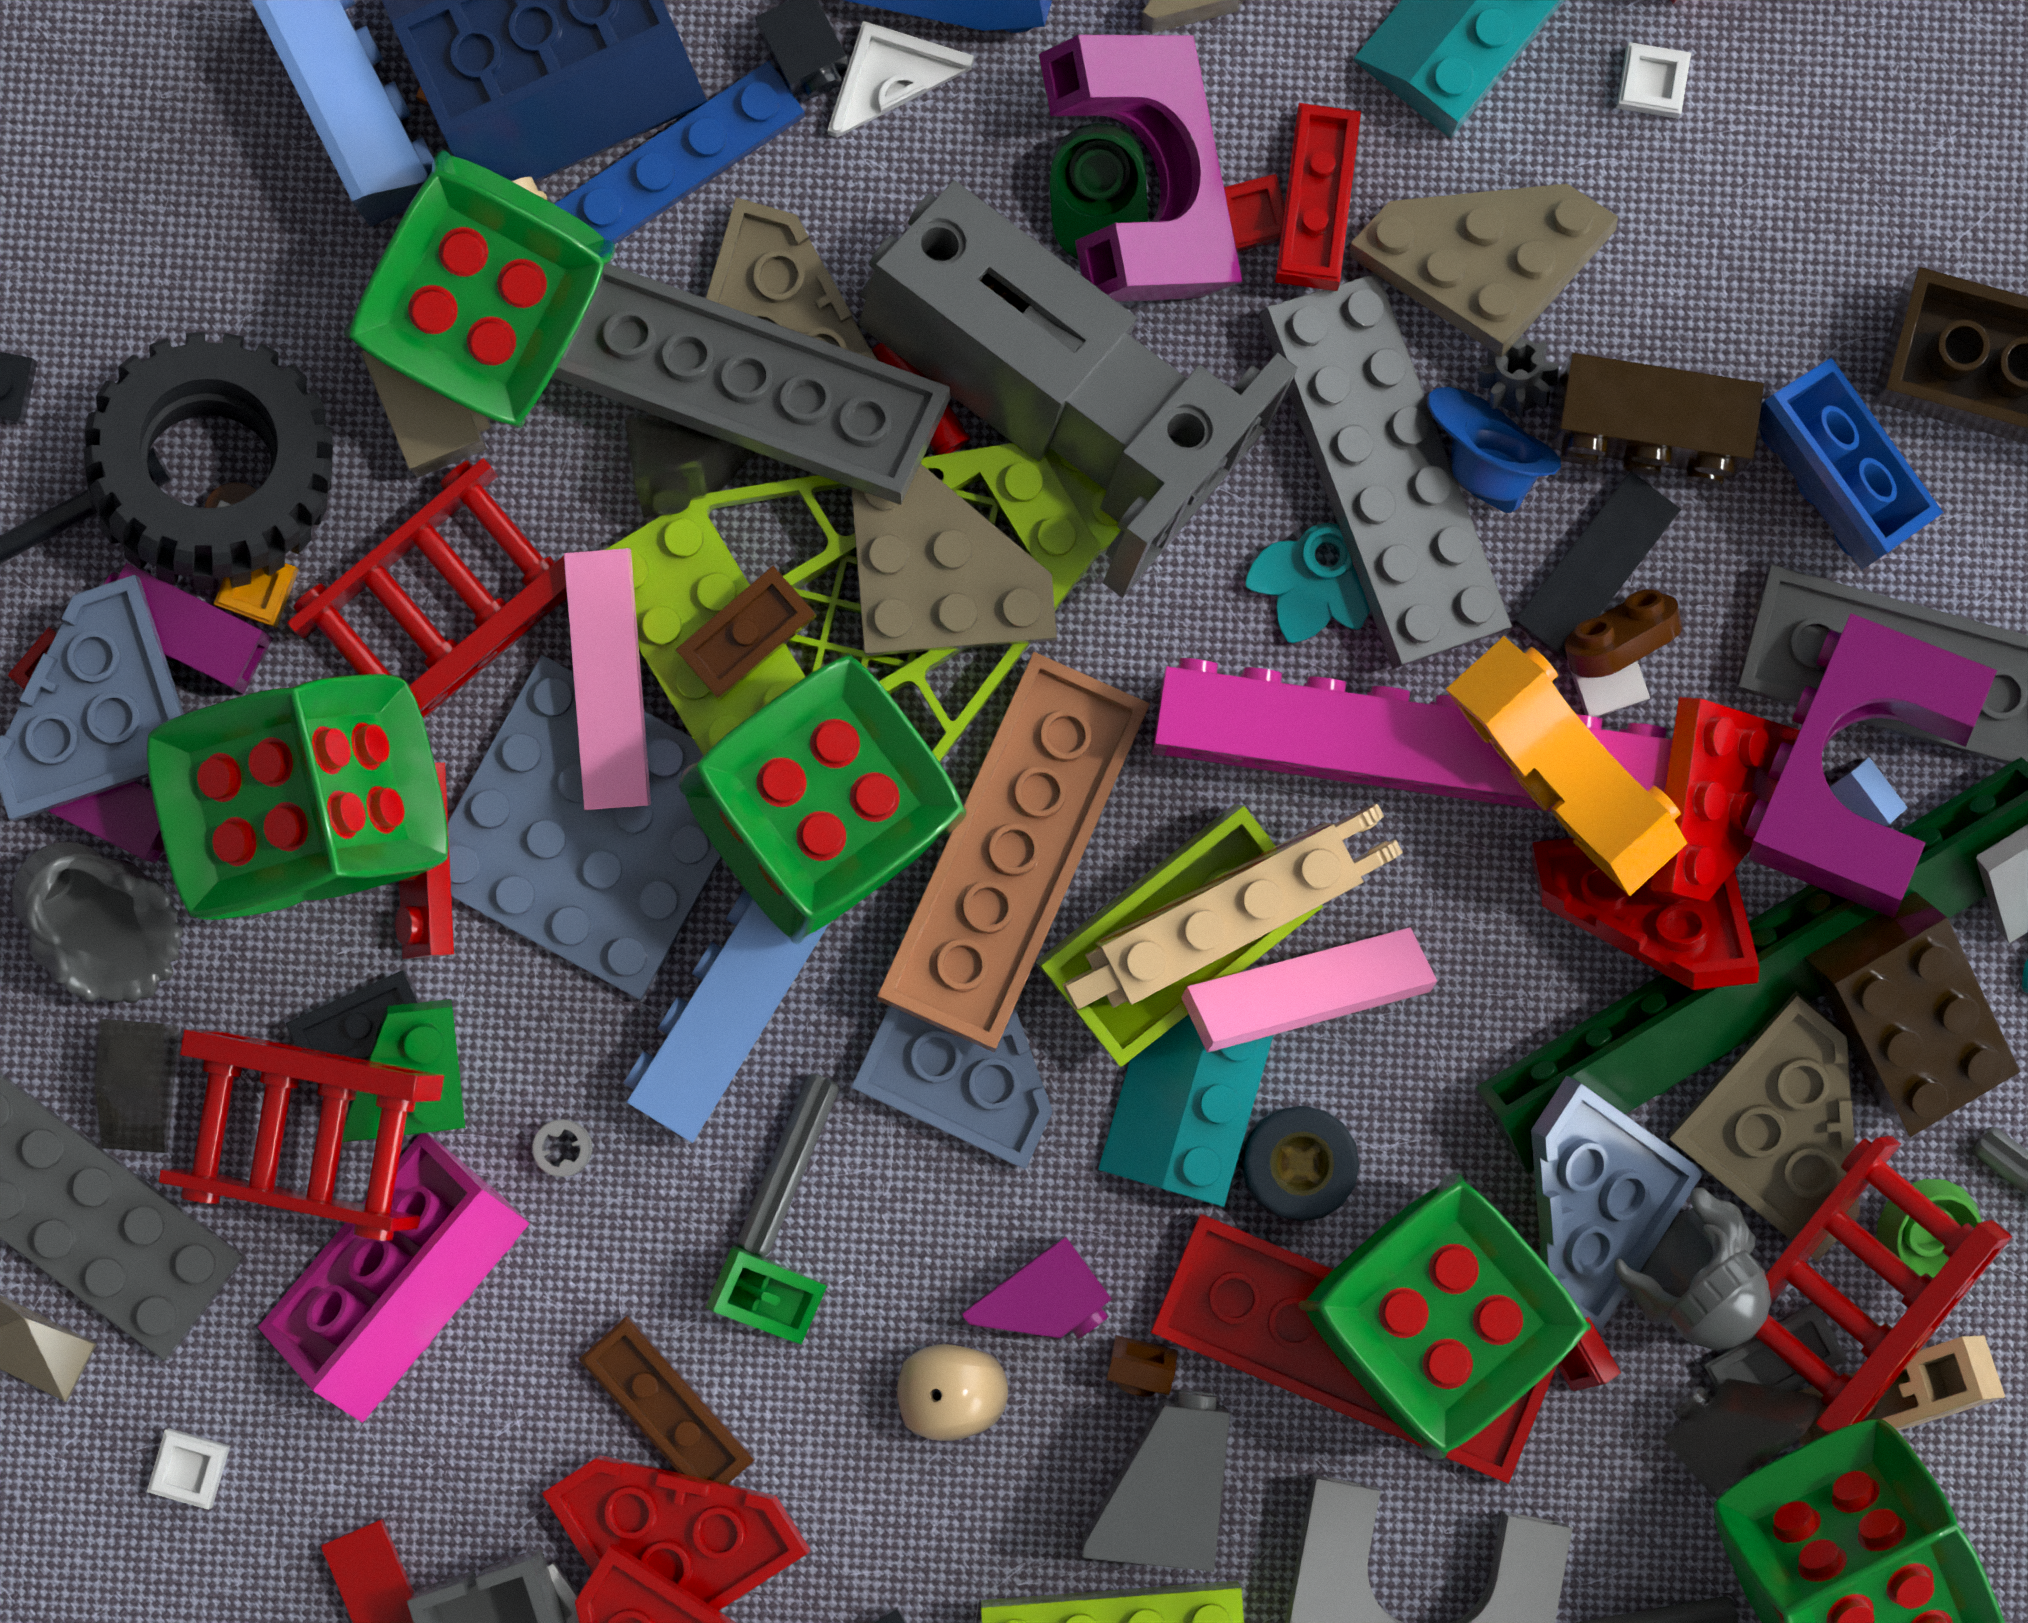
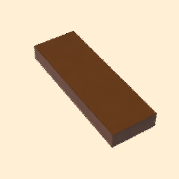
[578,1316,755,1484]

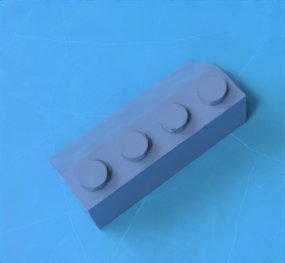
[251,0,434,227]

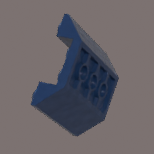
[382,0,707,183]

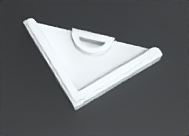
[827,21,974,138]

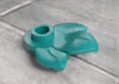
[1245,523,1370,644]

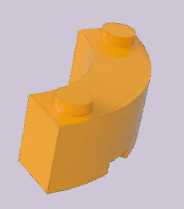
[1446,636,1688,896]

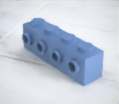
[623,889,829,1143]

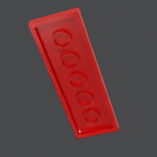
[1150,1213,1558,1484]

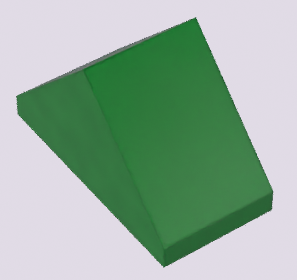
[705,1246,827,1345]

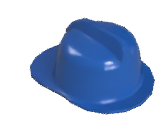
[1427,387,1561,513]

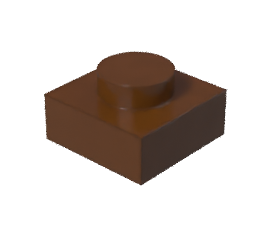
[1106,1335,1178,1397]

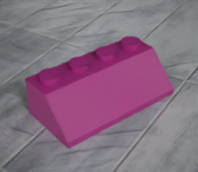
[257,1133,530,1423]

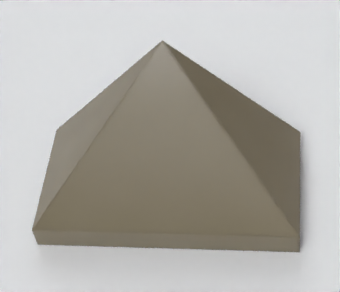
[0,1295,97,1402]

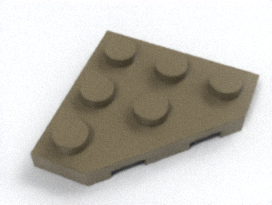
[1350,183,1618,357]
[706,197,877,360]
[851,463,1057,656]
[1669,991,1860,1262]

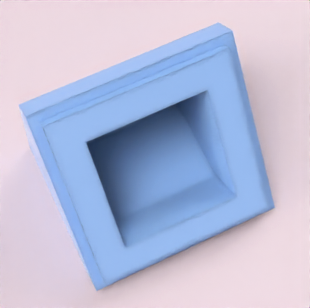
[1829,757,1908,826]

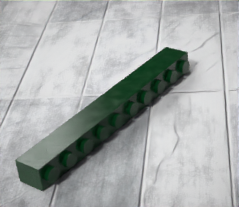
[1475,757,2028,1173]

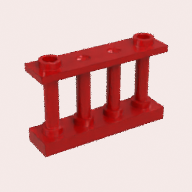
[287,458,567,720]
[159,1029,444,1241]
[1754,1136,2013,1434]

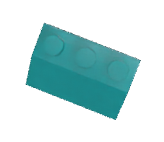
[1353,0,1565,139]
[1098,1014,1274,1207]

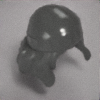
[12,842,183,1003]
[1614,1188,1771,1350]

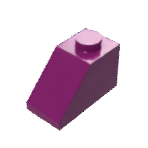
[962,1236,1112,1339]

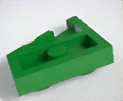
[342,999,466,1143]

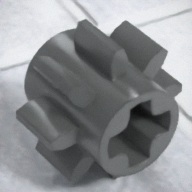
[1478,337,1559,417]

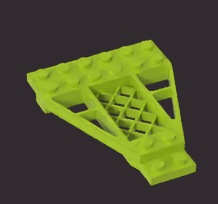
[605,443,1121,763]

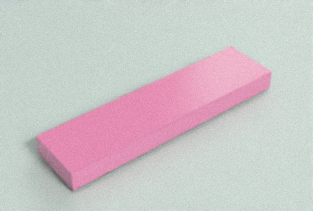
[564,548,651,810]
[1181,927,1437,1053]

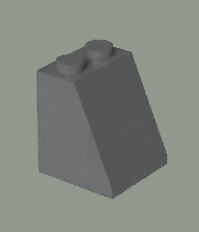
[1081,1389,1230,1572]

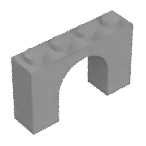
[1285,1474,1573,1623]

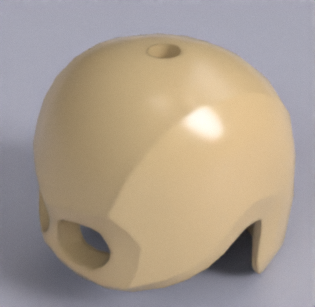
[897,1344,1008,1441]

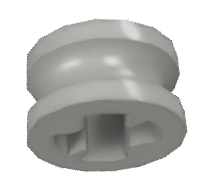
[532,1119,593,1177]

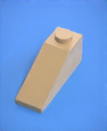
[1785,1335,2005,1447]

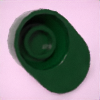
[1049,123,1148,260]

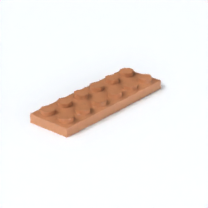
[876,652,1150,1053]

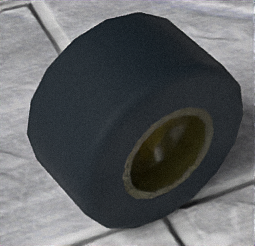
[1241,1105,1360,1222]

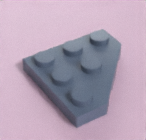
[0,575,184,821]
[851,1006,1053,1170]
[1531,1076,1704,1333]

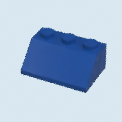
[1758,357,1944,571]

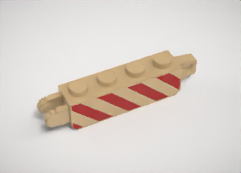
[1062,803,1402,1009]

